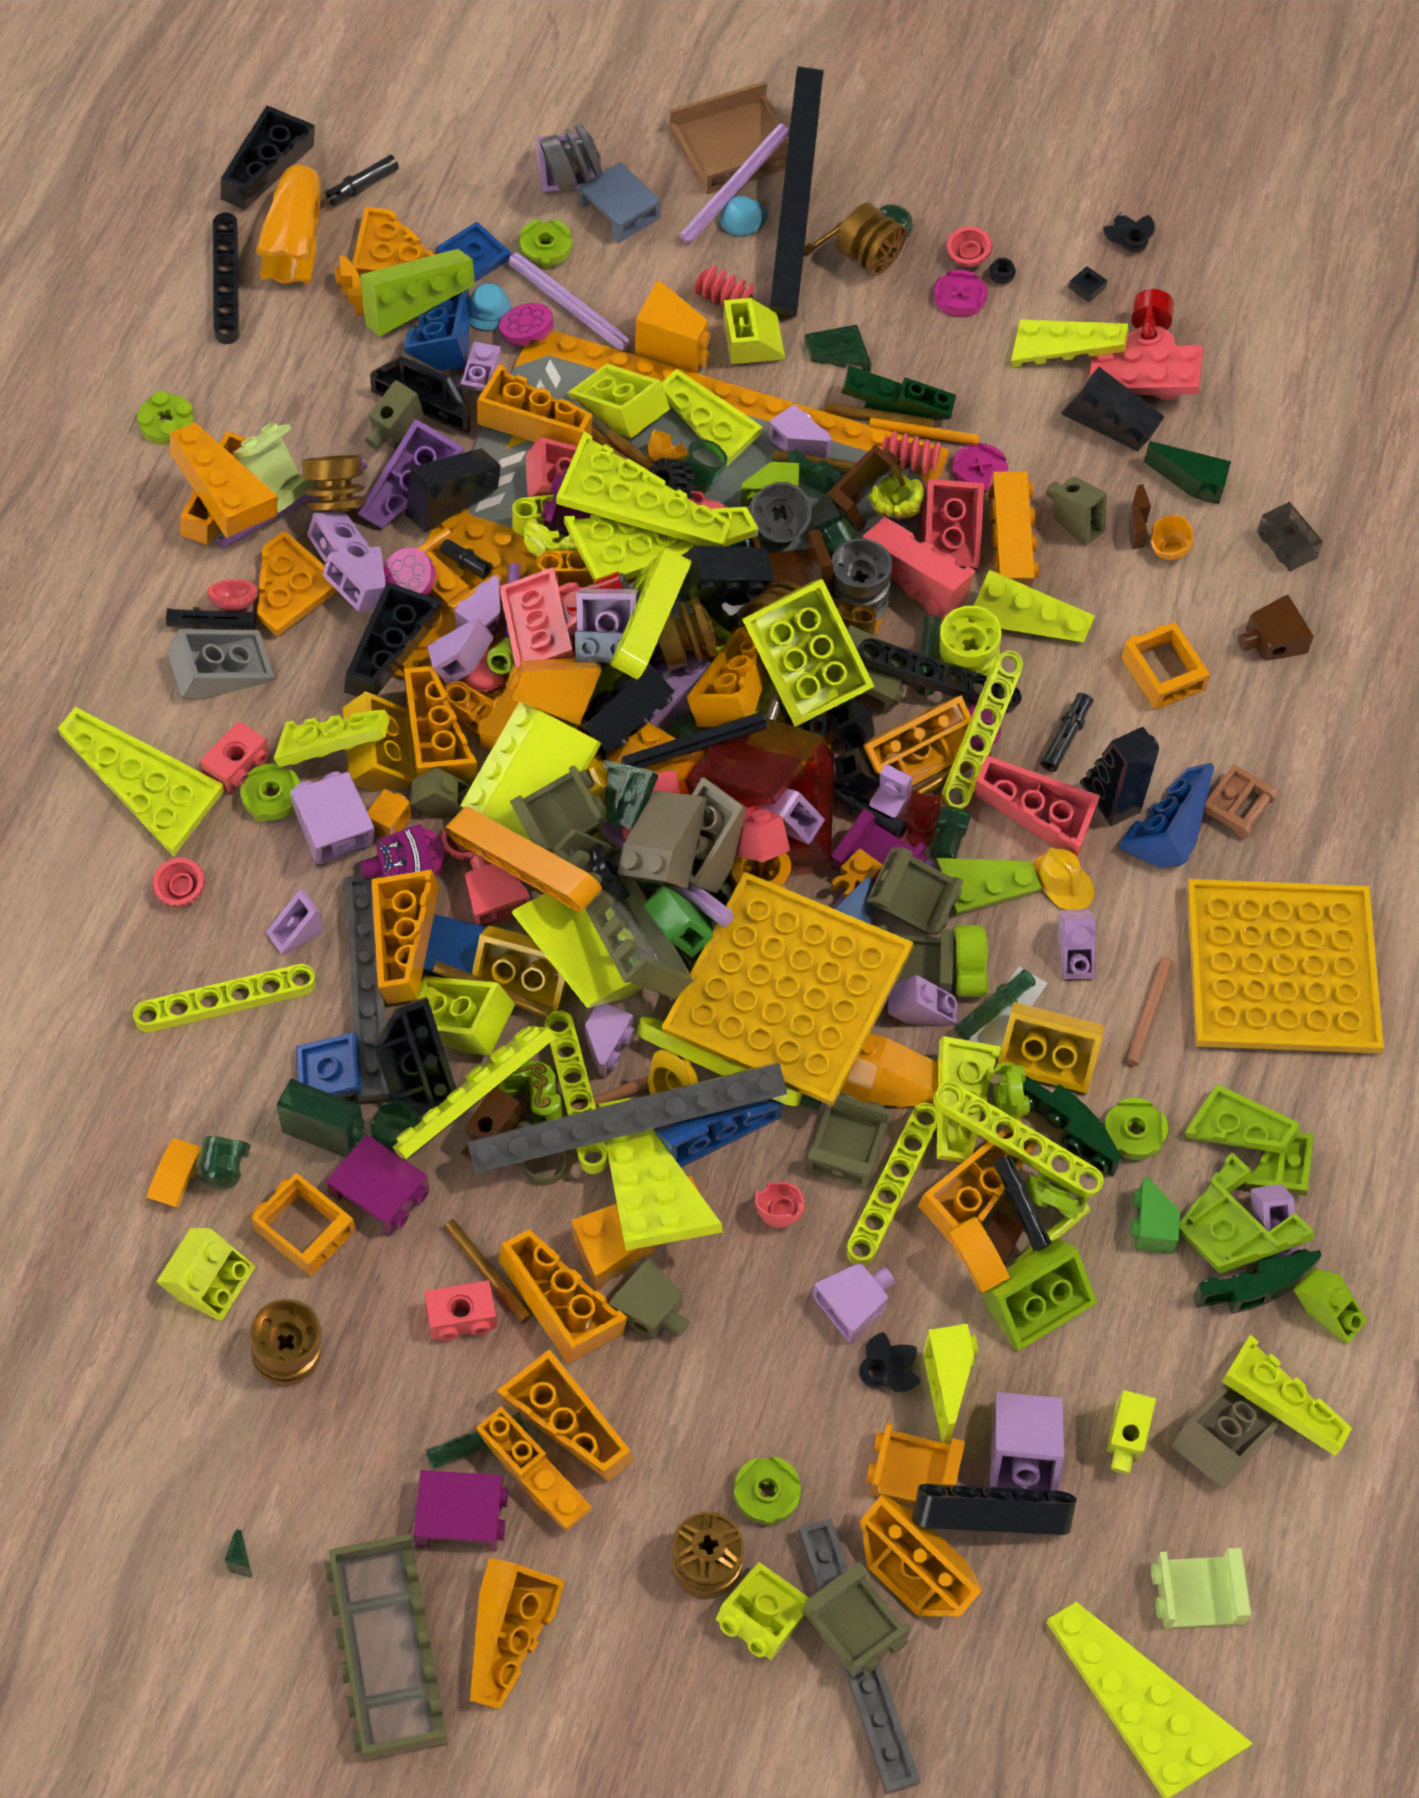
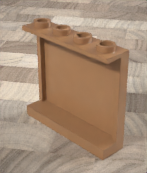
[669,81,789,194]

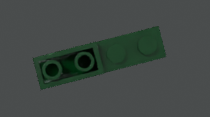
[841,365,956,420]
[1023,1076,1121,1177]
[1193,1249,1322,1314]

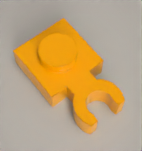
[831,848,883,900]

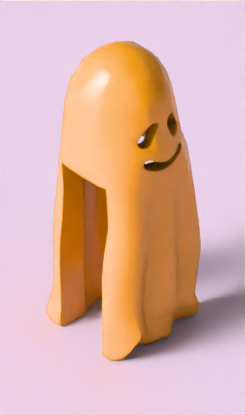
[256,164,321,285]

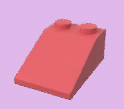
[526,437,578,497]
[920,479,984,569]

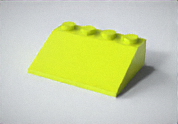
[742,579,875,727]
[460,702,601,841]
[512,894,643,1008]

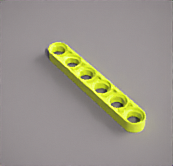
[941,651,1023,811]
[133,964,316,1032]
[545,1010,608,1174]
[636,1016,803,1106]
[933,1082,1104,1198]
[846,1103,938,1266]

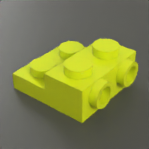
[715,1562,809,1661]

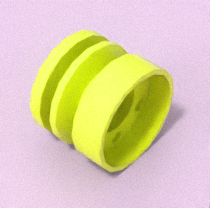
[940,606,1001,681]

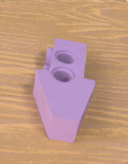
[307,511,385,612]

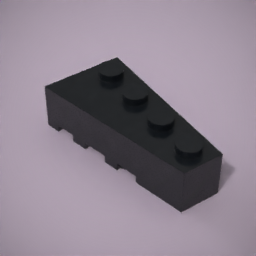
[220,105,315,209]
[344,582,442,697]
[1079,726,1159,827]

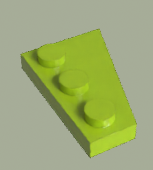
[935,858,1042,917]
[1185,1084,1301,1154]

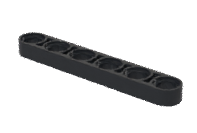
[213,212,240,344]
[857,638,1022,713]

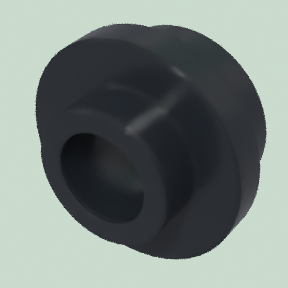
[989,258,1016,284]

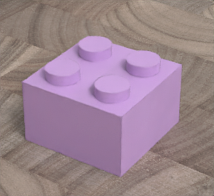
[576,589,641,633]

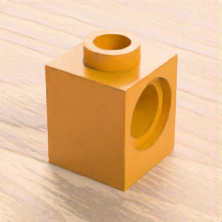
[367,789,412,838]

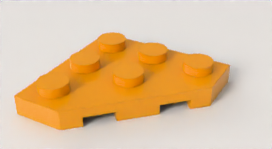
[352,207,435,276]
[257,530,337,637]

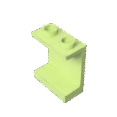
[233,422,317,513]
[1151,1548,1251,1629]

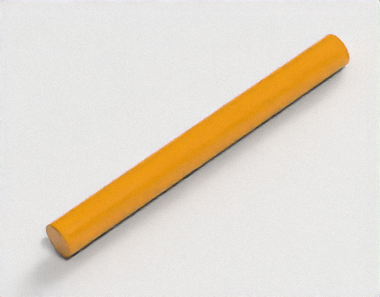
[869,418,980,446]

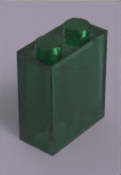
[276,1078,367,1158]

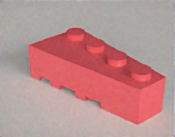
[862,517,976,622]
[974,755,1100,858]
[724,791,790,862]

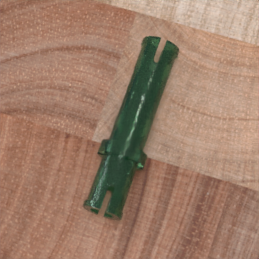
[916,615,942,696]
[955,969,1036,1040]
[425,1412,527,1470]

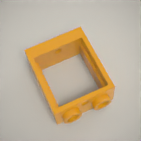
[1121,622,1210,711]
[251,1173,356,1277]

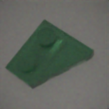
[804,324,872,372]
[604,760,659,830]

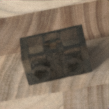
[1257,501,1323,571]

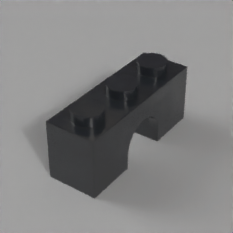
[827,698,880,795]

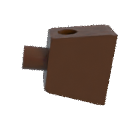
[1238,595,1314,661]
[461,1087,526,1162]

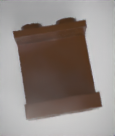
[827,445,906,532]
[751,529,833,590]

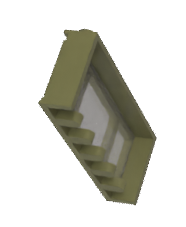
[553,828,693,1001]
[324,1533,448,1762]

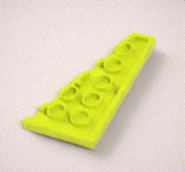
[556,431,732,547]
[564,507,759,583]
[58,707,225,857]
[393,1026,556,1159]
[599,1098,723,1251]
[1046,1602,1253,1798]

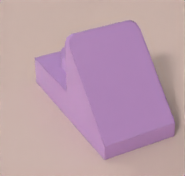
[869,764,912,818]

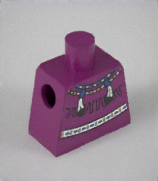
[360,824,434,879]

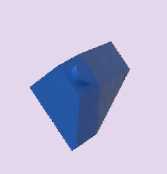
[404,288,470,371]
[1119,763,1214,868]
[653,1100,782,1168]

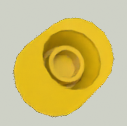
[1033,847,1095,910]
[648,1050,698,1094]

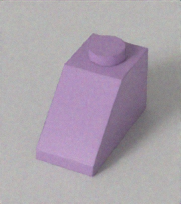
[1251,1184,1297,1257]

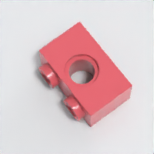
[200,721,269,795]
[424,1280,497,1341]

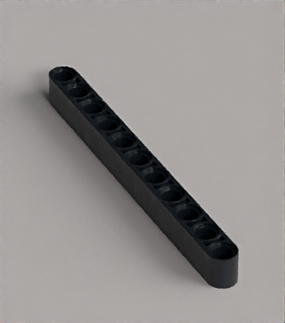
[769,66,824,317]

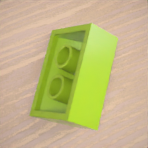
[981,1238,1098,1351]

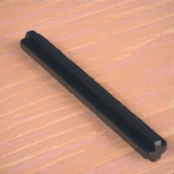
[621,712,768,774]

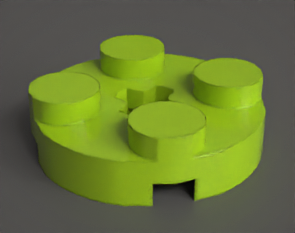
[519,219,573,270]
[137,391,194,445]
[240,763,300,822]
[993,1062,1030,1126]
[1104,1097,1168,1160]
[1026,1172,1088,1219]
[733,1456,801,1527]

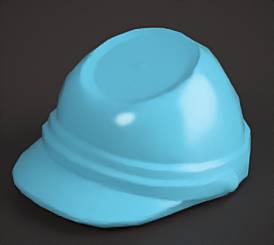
[720,196,768,237]
[469,283,512,331]

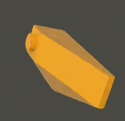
[840,1033,938,1109]
[470,1558,565,1709]

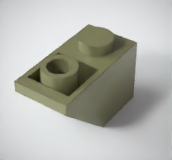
[410,767,471,817]

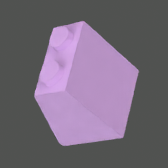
[291,771,374,865]
[988,1392,1064,1490]

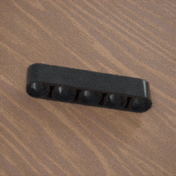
[912,1484,1077,1535]

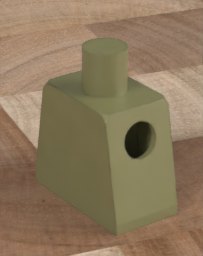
[365,380,426,450]
[1045,477,1107,546]
[608,1258,690,1339]

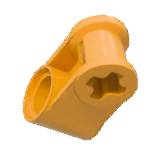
[445,681,494,734]

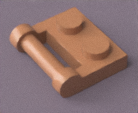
[1204,764,1278,838]

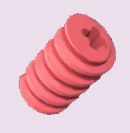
[694,265,755,308]
[881,430,941,476]

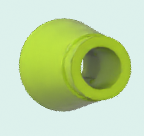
[487,638,515,674]

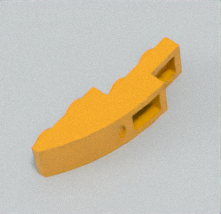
[476,1406,592,1533]

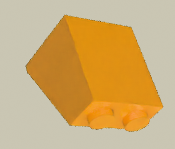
[635,281,710,373]
[507,658,602,725]

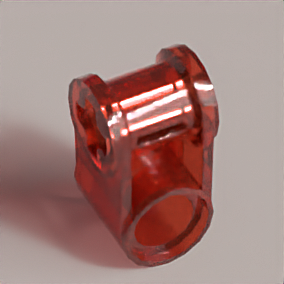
[907,789,942,848]

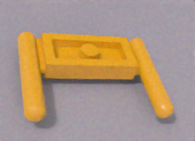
[416,528,502,615]

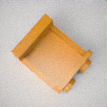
[866,1423,965,1506]

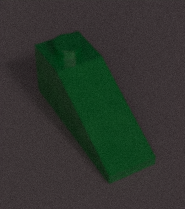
[1144,441,1231,504]

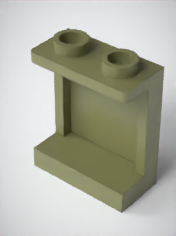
[847,625,907,712]
[510,765,608,853]
[866,847,963,935]
[880,925,954,993]
[806,1093,890,1189]
[802,1561,911,1678]

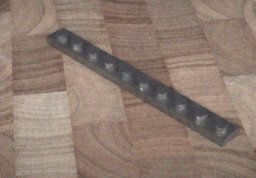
[467,1062,787,1174]

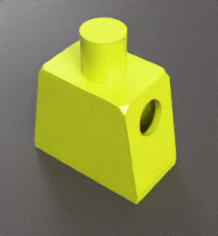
[1106,1390,1156,1475]

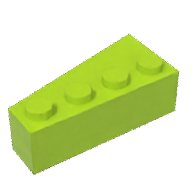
[360,249,475,336]

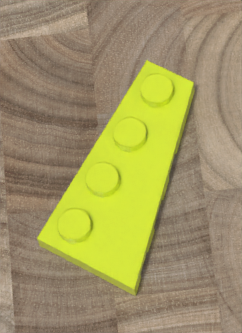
[1011,319,1129,368]
[662,369,763,467]
[974,570,1095,642]
[274,710,390,768]
[937,1036,1001,1163]
[1221,1334,1353,1457]

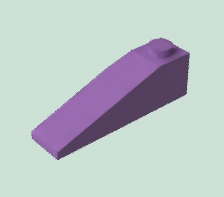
[357,419,464,529]

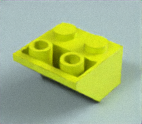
[723,298,785,364]
[156,1228,256,1321]

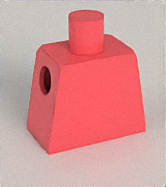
[465,855,530,927]

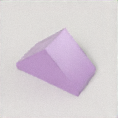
[266,889,323,954]

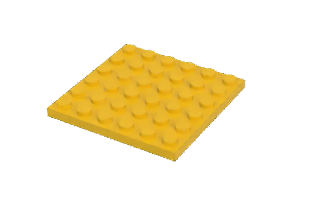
[661,872,913,1106]
[1187,879,1384,1054]

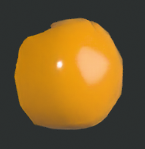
[647,430,690,462]
[1151,514,1194,561]

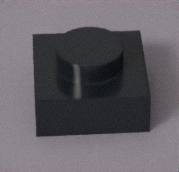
[1069,266,1108,302]

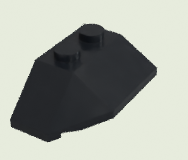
[370,356,471,434]
[373,996,463,1117]

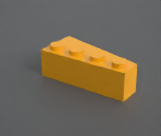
[986,471,1039,588]
[686,627,768,727]
[404,666,477,783]
[917,1118,1037,1244]
[498,1229,628,1364]
[496,1349,635,1482]

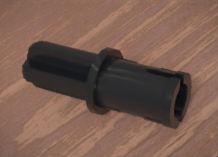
[440,539,493,580]

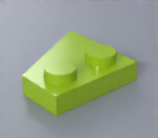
[1245,1132,1314,1196]

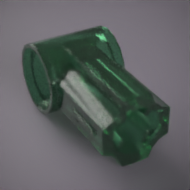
[930,804,972,861]

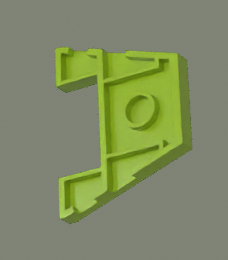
[1179,1152,1315,1274]

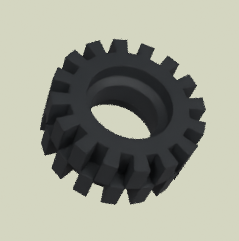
[648,458,695,499]

